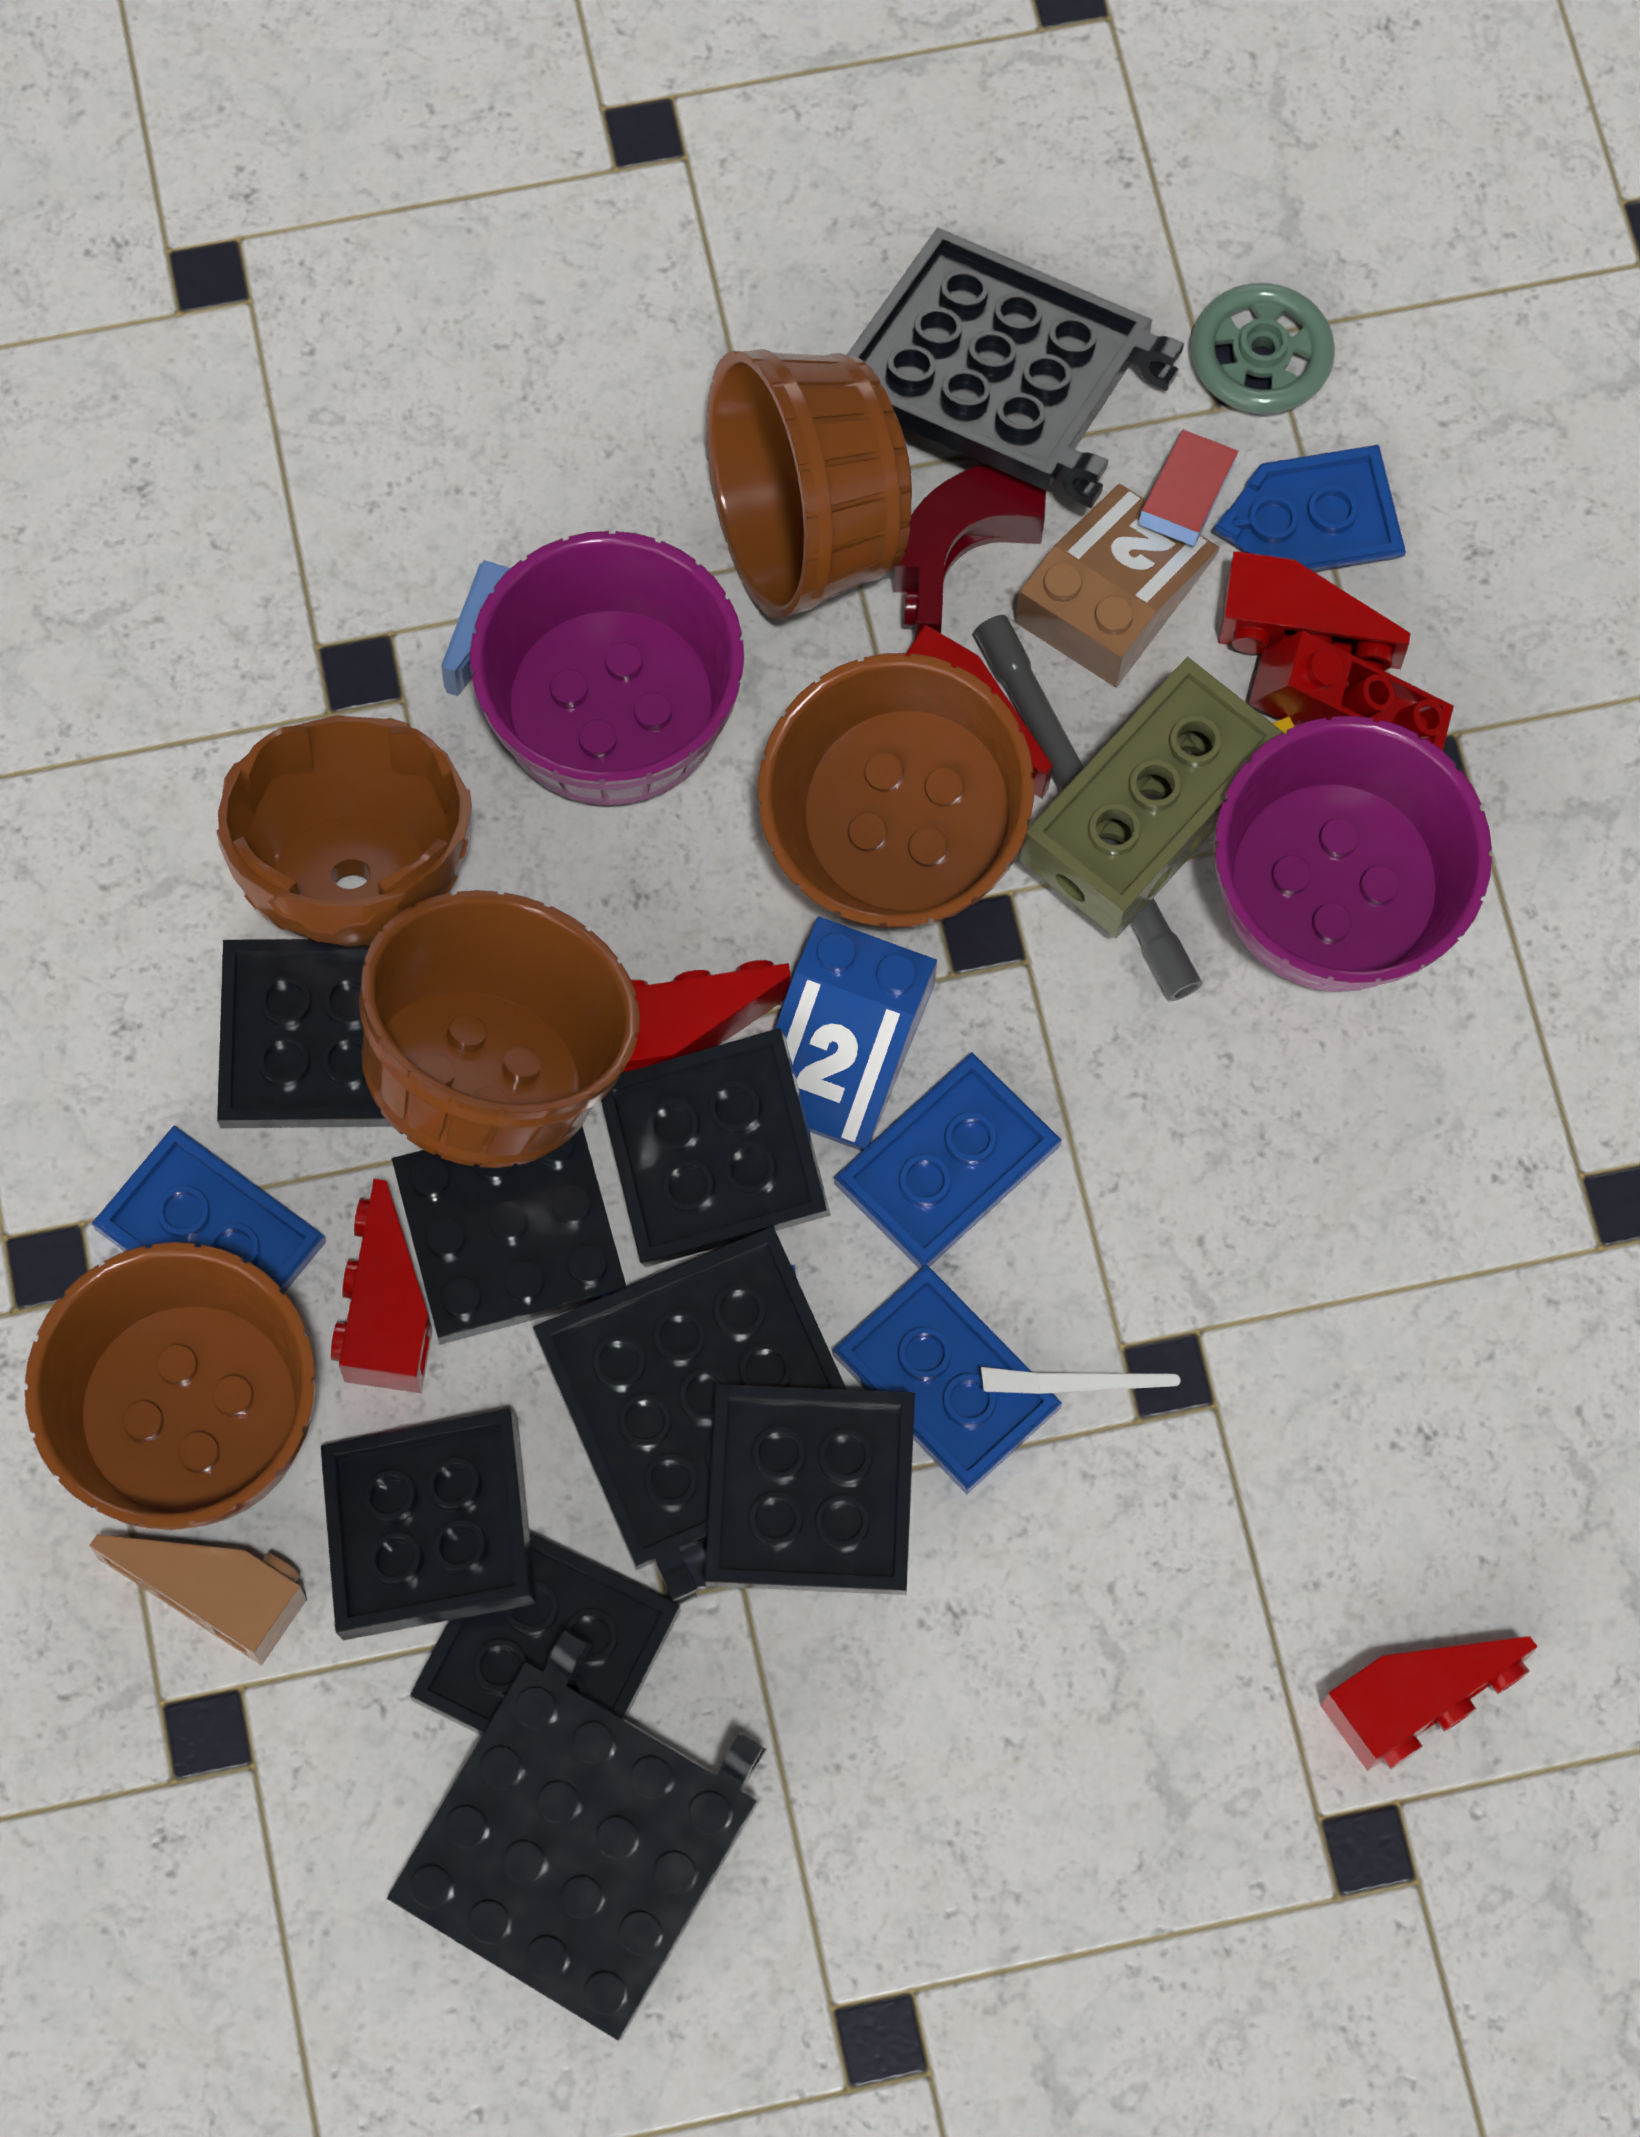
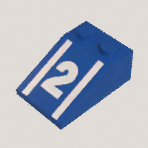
[775,916,937,1152]

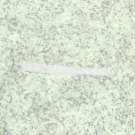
[981,1367,1180,1394]

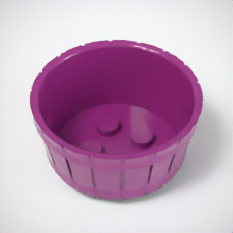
[470,531,744,805]
[1214,716,1492,992]

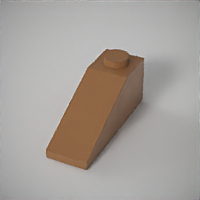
[89,1535,307,1666]

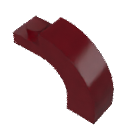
[893,464,1046,639]

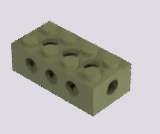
[1020,656,1285,938]

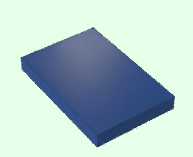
[834,1052,1062,1270]
[92,1125,326,1295]
[833,1265,1062,1495]

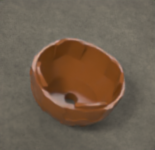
[216,715,472,947]

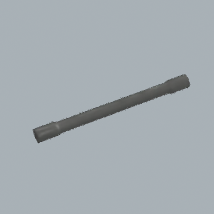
[974,615,1203,1001]

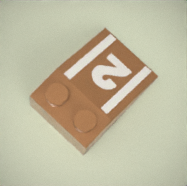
[1015,483,1220,688]

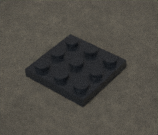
[217,939,393,1128]
[601,1028,831,1267]
[391,1126,627,1345]
[705,1384,915,1595]
[320,1408,537,1640]
[410,1532,681,1736]

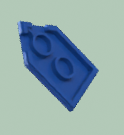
[1214,444,1406,571]

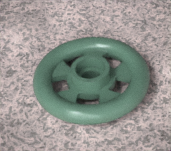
[1191,283,1335,414]

